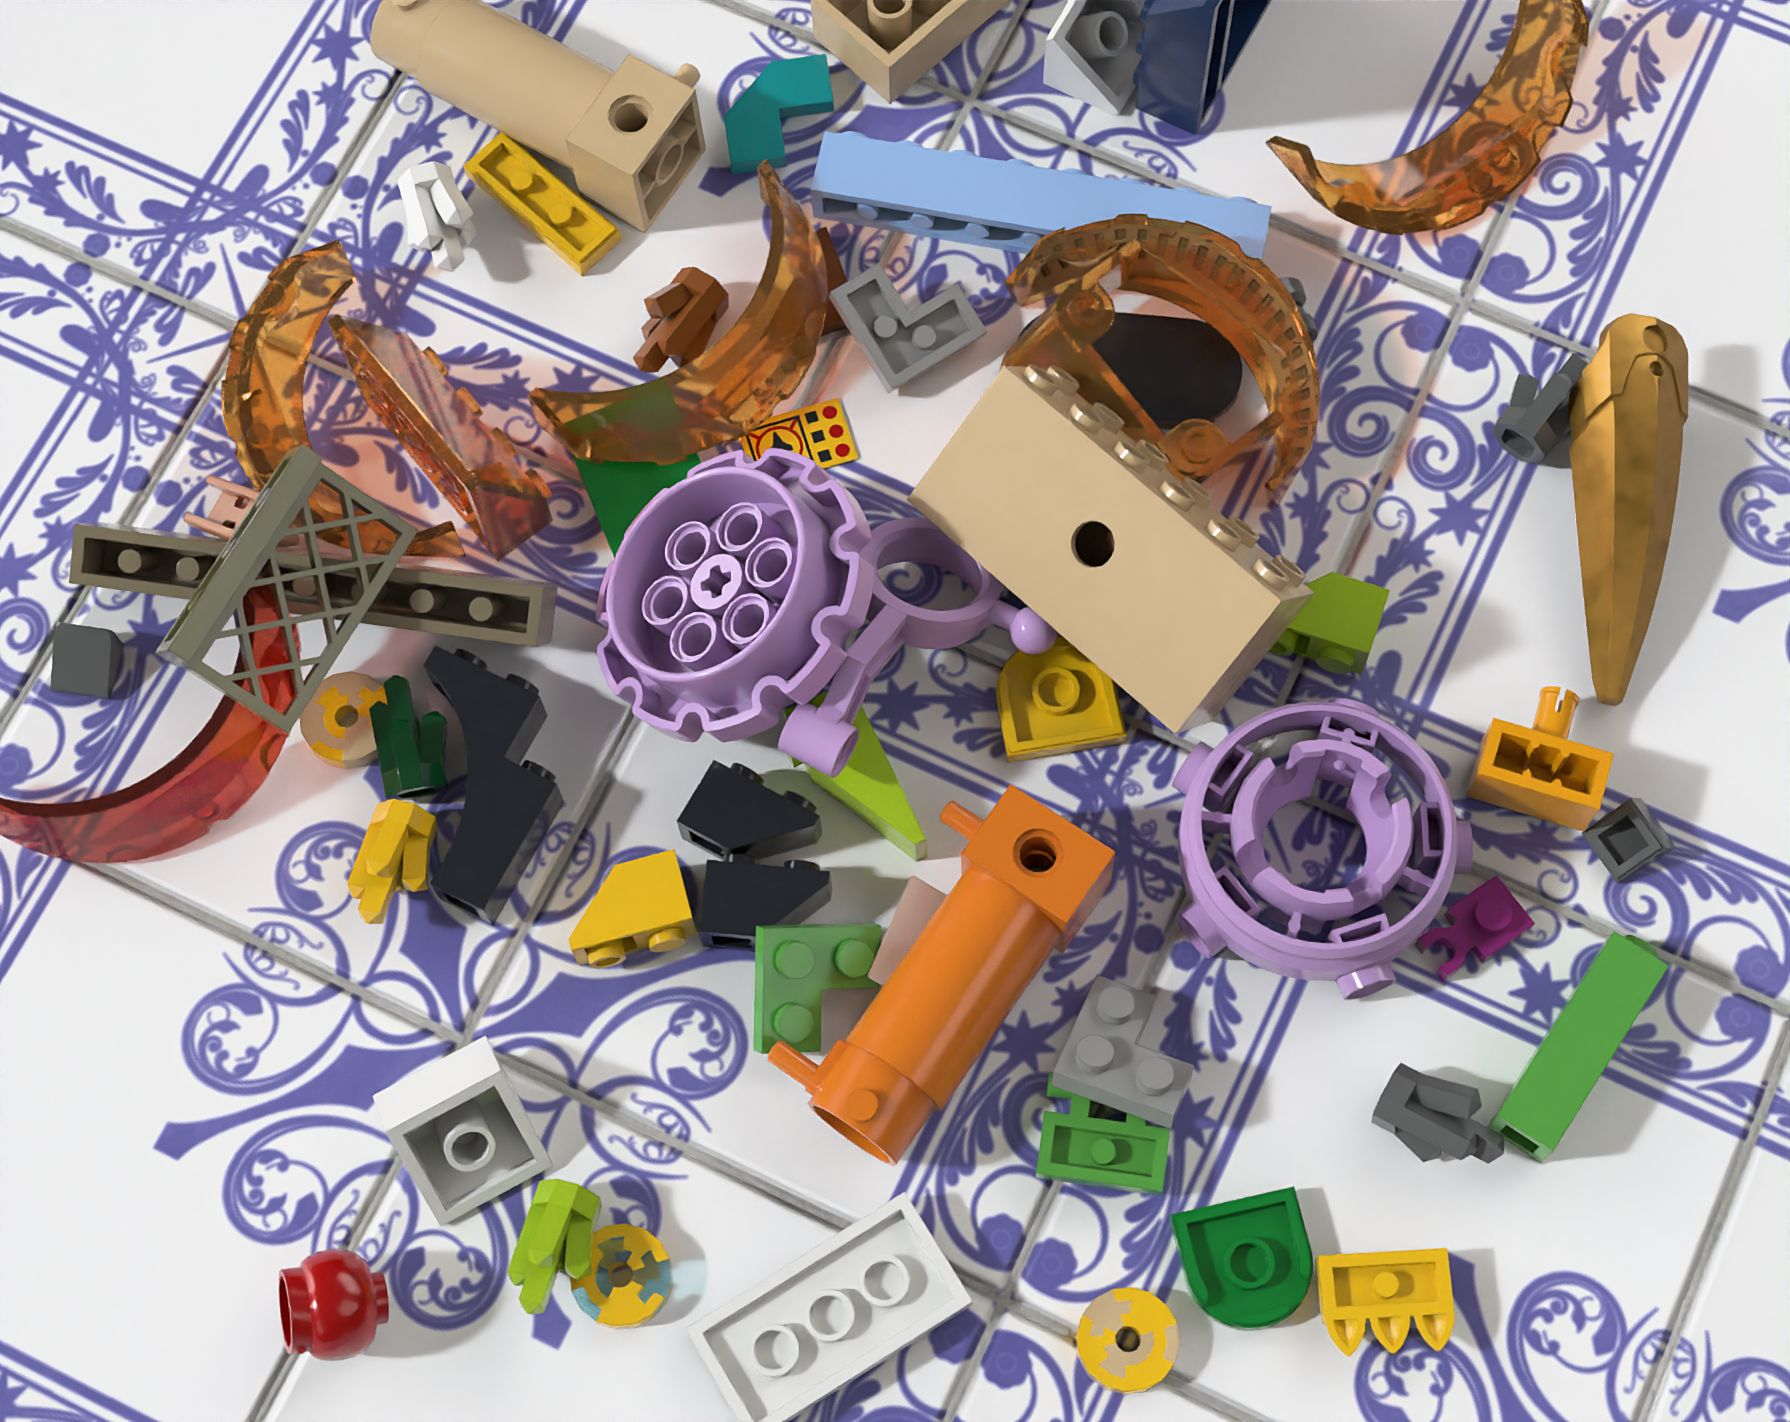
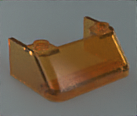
[999,238,1285,491]

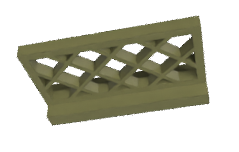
[155,444,419,733]

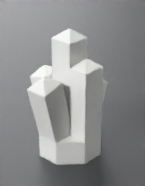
[397,161,478,273]

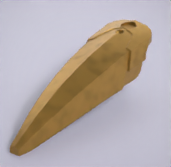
[1568,313,1689,706]

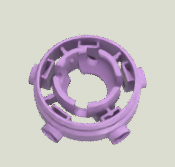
[1172,698,1473,1000]

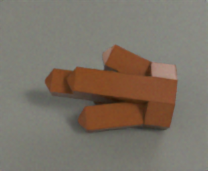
[633,267,729,373]

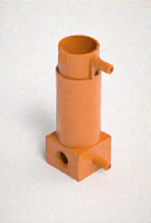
[768,784,1116,1166]

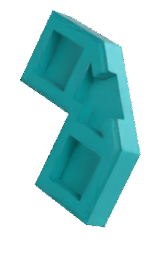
[724,54,834,174]

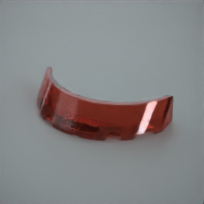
[0,574,302,863]

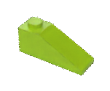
[780,691,927,862]

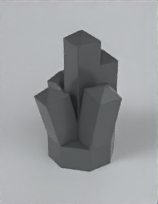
[1492,353,1590,464]
[1371,1063,1504,1164]

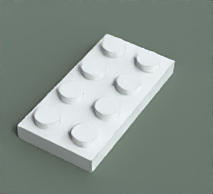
[685,1192,973,1422]

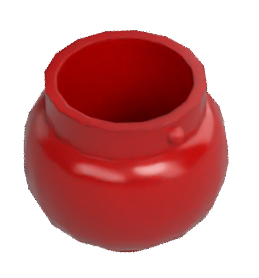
[278,1249,389,1361]

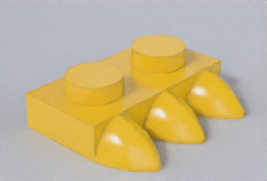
[1315,1248,1455,1357]

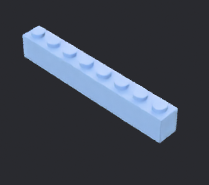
[811,131,1272,283]

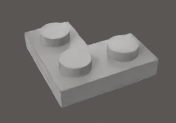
[828,263,987,394]
[1052,975,1194,1129]

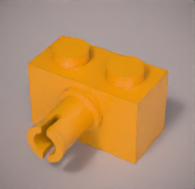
[1465,686,1614,832]

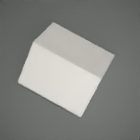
[1043,0,1145,115]

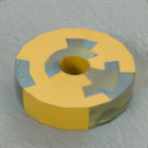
[570,1223,673,1330]

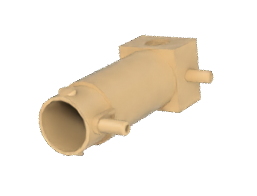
[370,0,706,233]

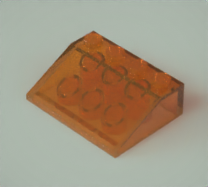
[327,314,553,562]

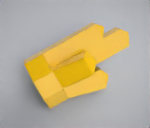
[347,799,438,924]

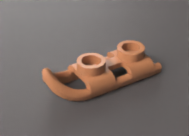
[184,475,299,547]

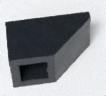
[677,760,823,860]
[698,854,832,952]

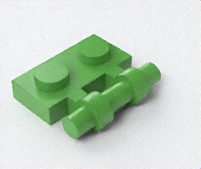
[1035,1072,1170,1196]

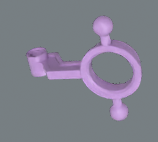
[778,517,1058,778]

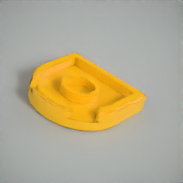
[996,635,1126,763]

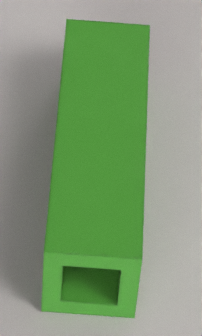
[1487,931,1669,1163]

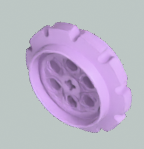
[595,448,875,743]

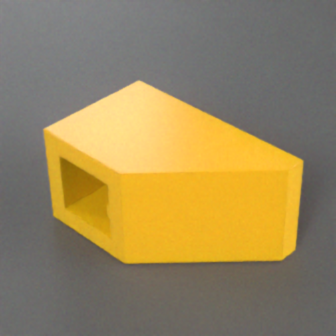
[569,849,698,969]

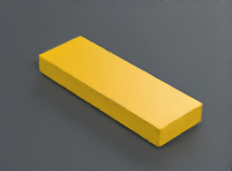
[463,132,622,276]

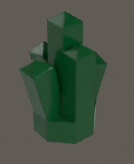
[369,675,449,800]

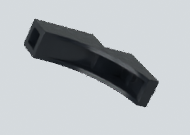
[423,645,564,926]

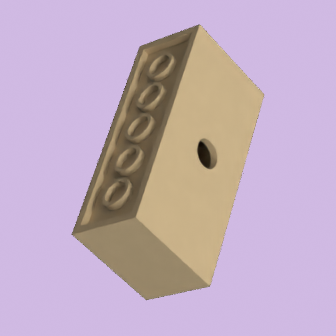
[907,364,1315,734]

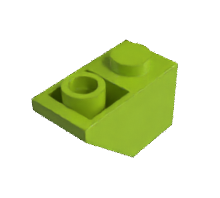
[1268,572,1390,675]

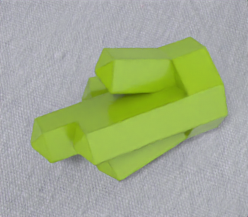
[507,1179,602,1314]

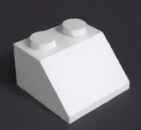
[373,1036,553,1227]

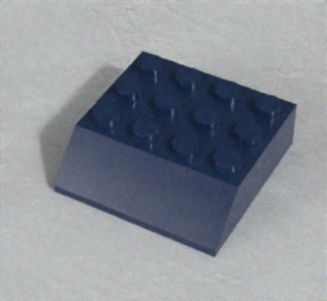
[1132,0,1272,135]

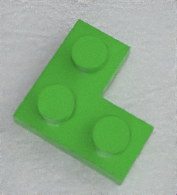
[753,923,881,1054]

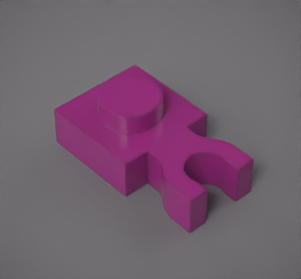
[1414,875,1535,982]

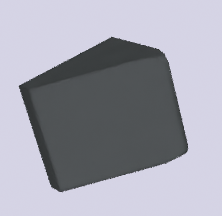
[50,622,124,700]
[1582,798,1676,883]

